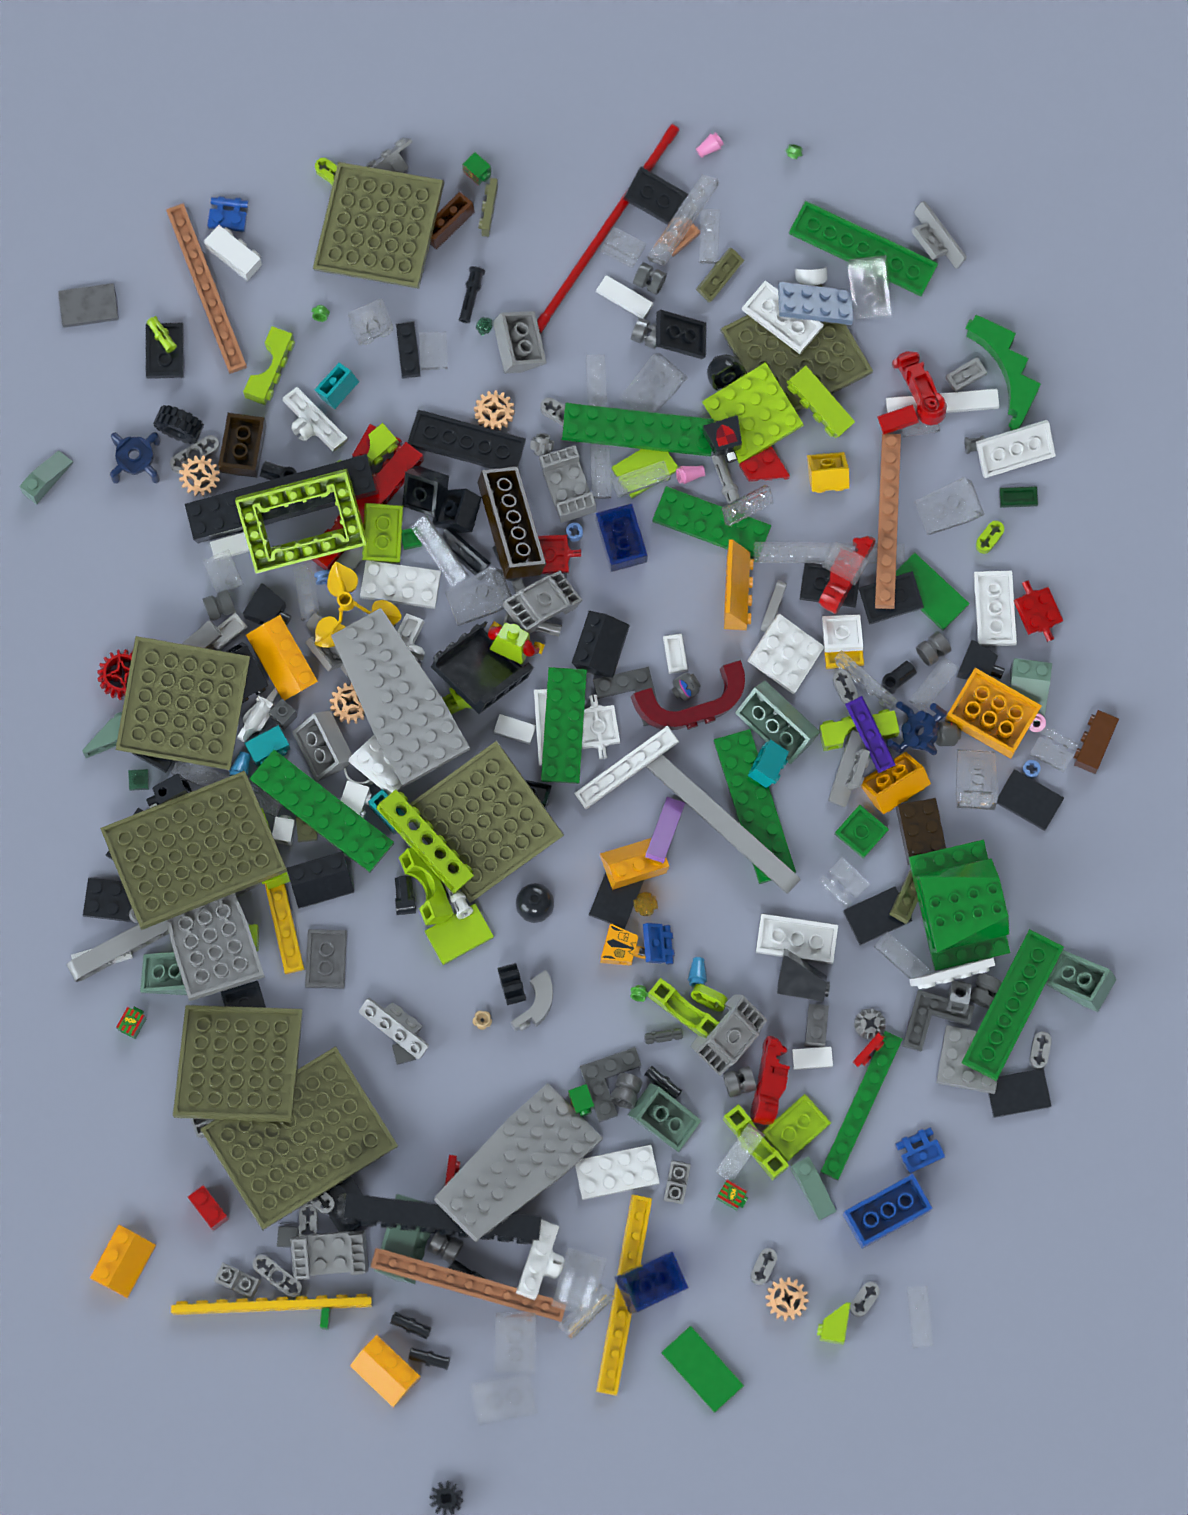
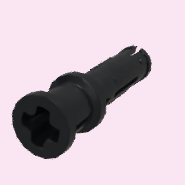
[458,266,485,324]

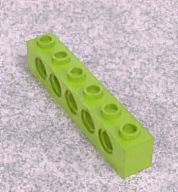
[376,789,474,894]

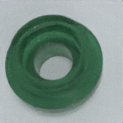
[476,317,493,335]

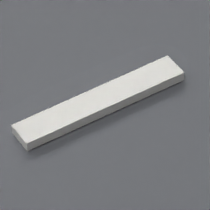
[885,389,999,415]
[574,726,679,809]

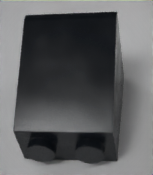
[225,642,268,703]
[777,949,830,1002]

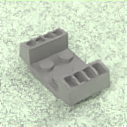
[539,445,597,523]
[503,571,582,634]
[691,994,767,1076]
[290,1231,369,1279]

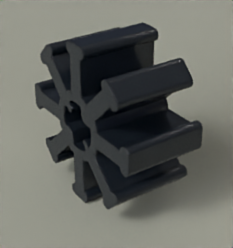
[497,963,526,1006]

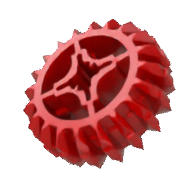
[97,649,133,700]

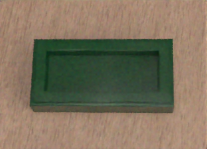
[999,486,1038,508]

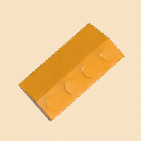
[246,615,318,701]

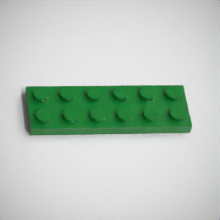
[652,486,772,561]
[541,667,587,784]

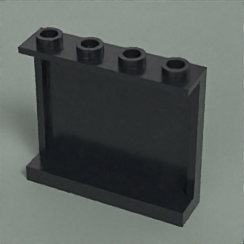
[431,621,534,714]

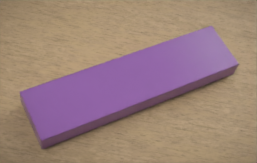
[645,797,685,863]

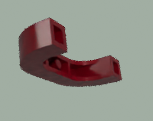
[631,660,745,731]

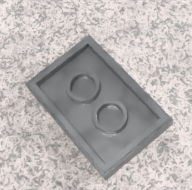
[58,283,119,328]
[305,929,347,989]

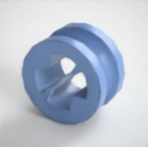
[566,523,583,542]
[314,570,330,585]
[1022,760,1041,779]

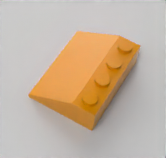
[724,540,754,630]
[945,668,1042,759]

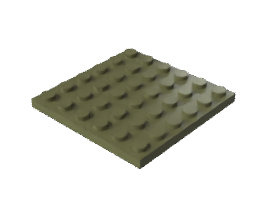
[313,162,445,289]
[721,284,873,413]
[116,636,250,770]
[410,741,564,903]
[173,1005,303,1122]

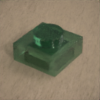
[128,769,149,791]

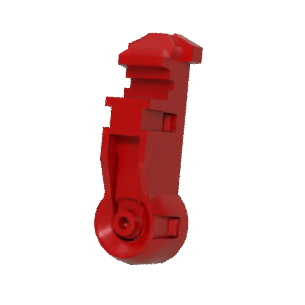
[892,351,947,426]
[819,536,876,614]
[750,1036,790,1125]

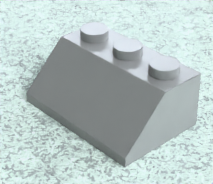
[493,311,547,373]
[292,711,352,782]

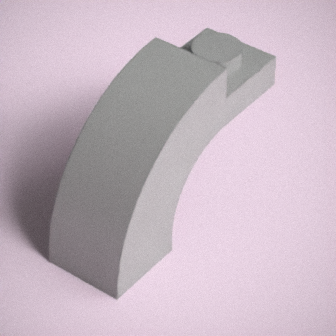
[511,970,553,1031]

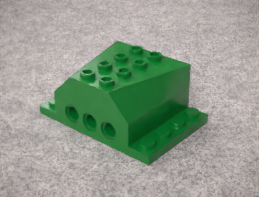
[908,840,1010,971]

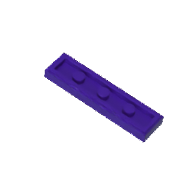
[845,696,896,773]

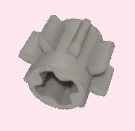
[530,433,554,456]

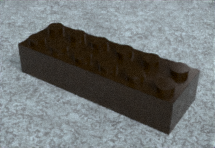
[477,467,546,579]

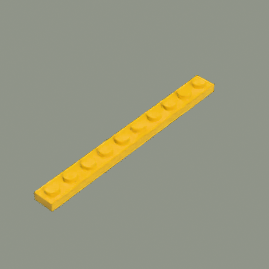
[596,1195,652,1396]
[171,1294,372,1315]

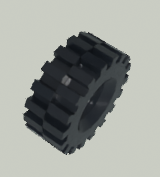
[153,405,204,444]

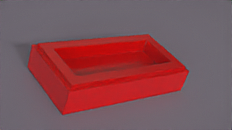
[877,404,919,435]

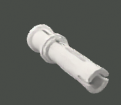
[442,882,473,919]

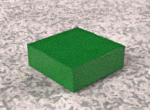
[401,527,422,550]
[320,1307,331,1330]

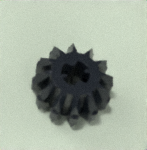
[429,1481,464,1515]

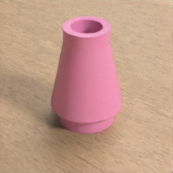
[696,132,724,158]
[676,465,705,484]

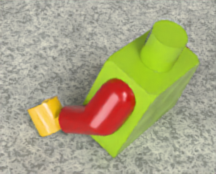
[488,621,545,664]

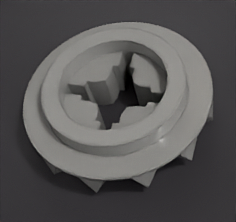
[854,1008,886,1040]

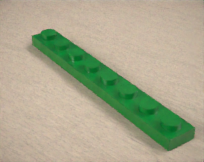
[820,1031,903,1181]

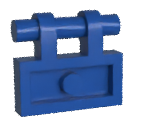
[207,196,248,232]
[643,923,675,965]
[895,1127,945,1174]

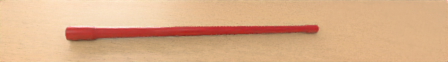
[537,124,680,334]

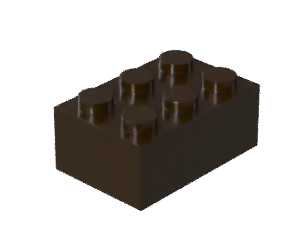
[218,413,266,478]
[896,798,946,865]

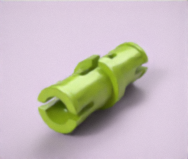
[147,316,177,353]

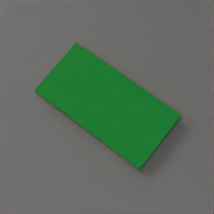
[896,553,970,631]
[661,1326,744,1413]

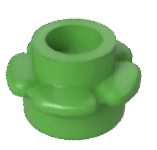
[785,144,803,159]
[311,305,330,322]
[630,985,648,1002]

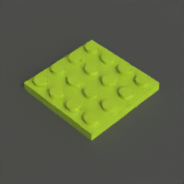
[702,362,804,464]

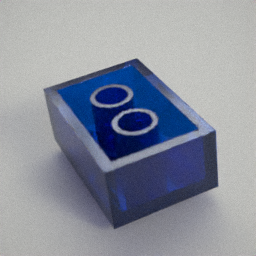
[596,503,648,572]
[614,1251,689,1314]

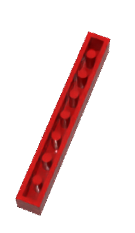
[311,442,424,570]

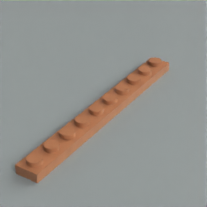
[166,203,247,374]
[875,434,901,609]
[370,1248,567,1322]

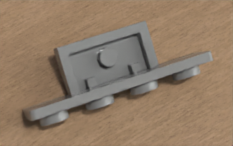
[366,138,412,173]
[912,201,967,269]
[305,612,351,681]
[828,730,870,807]
[359,998,429,1060]

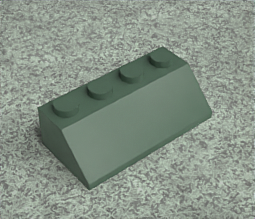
[735,681,820,764]
[374,1194,430,1284]

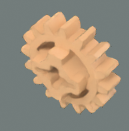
[474,390,515,431]
[179,455,220,497]
[330,683,365,724]
[765,1277,809,1321]

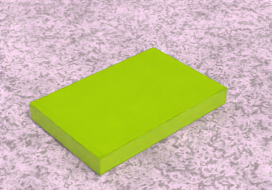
[611,449,679,499]
[362,503,403,563]
[424,904,494,965]
[761,1094,831,1162]

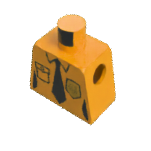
[600,924,645,966]

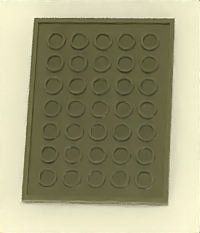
[100,771,287,930]
[200,1046,398,1231]

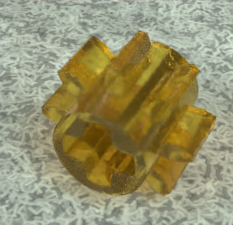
[633,892,658,916]

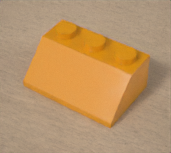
[861,752,931,814]
[600,838,669,890]
[90,1225,156,1299]
[350,1334,421,1407]

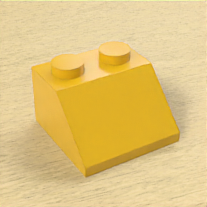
[807,452,850,493]

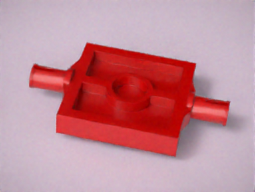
[538,535,581,574]
[1014,580,1063,642]

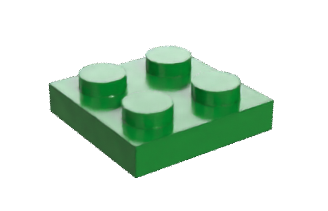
[834,805,889,859]

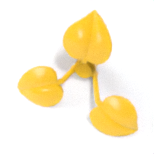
[315,562,402,648]

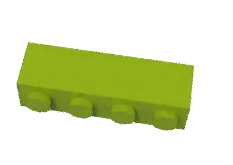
[786,366,855,438]

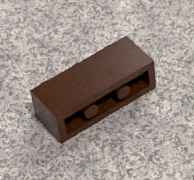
[430,192,475,250]
[1073,710,1119,774]

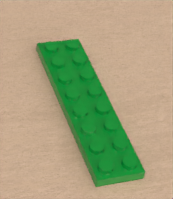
[789,201,938,297]
[562,403,714,457]
[713,729,796,884]
[249,750,394,873]
[961,929,1064,1081]

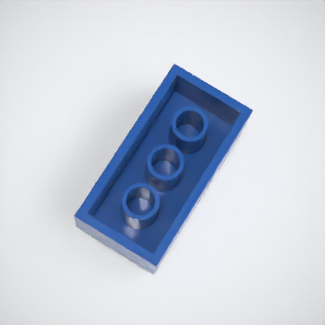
[842,1174,933,1249]

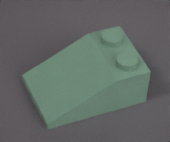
[1009,658,1052,723]
[1045,950,1117,1012]
[140,952,187,995]
[627,1083,702,1152]

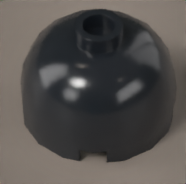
[707,354,745,391]
[516,883,554,923]

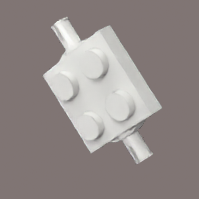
[582,695,620,759]

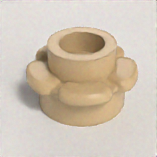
[473,1011,492,1030]

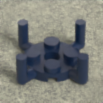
[110,432,160,484]
[886,701,947,755]

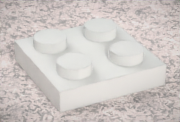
[822,614,863,652]

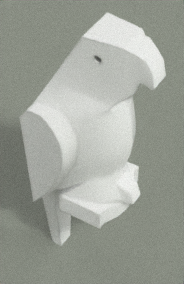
[237,688,278,743]

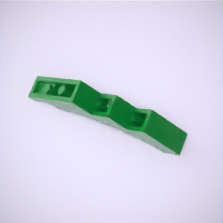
[965,315,1041,431]

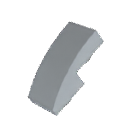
[664,1160,691,1204]
[214,1263,261,1299]

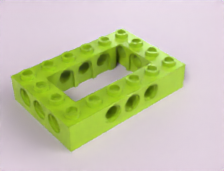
[235,469,367,574]

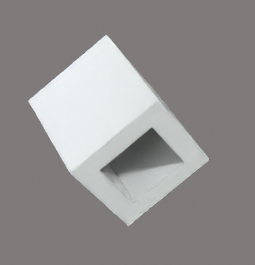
[272,815,296,846]

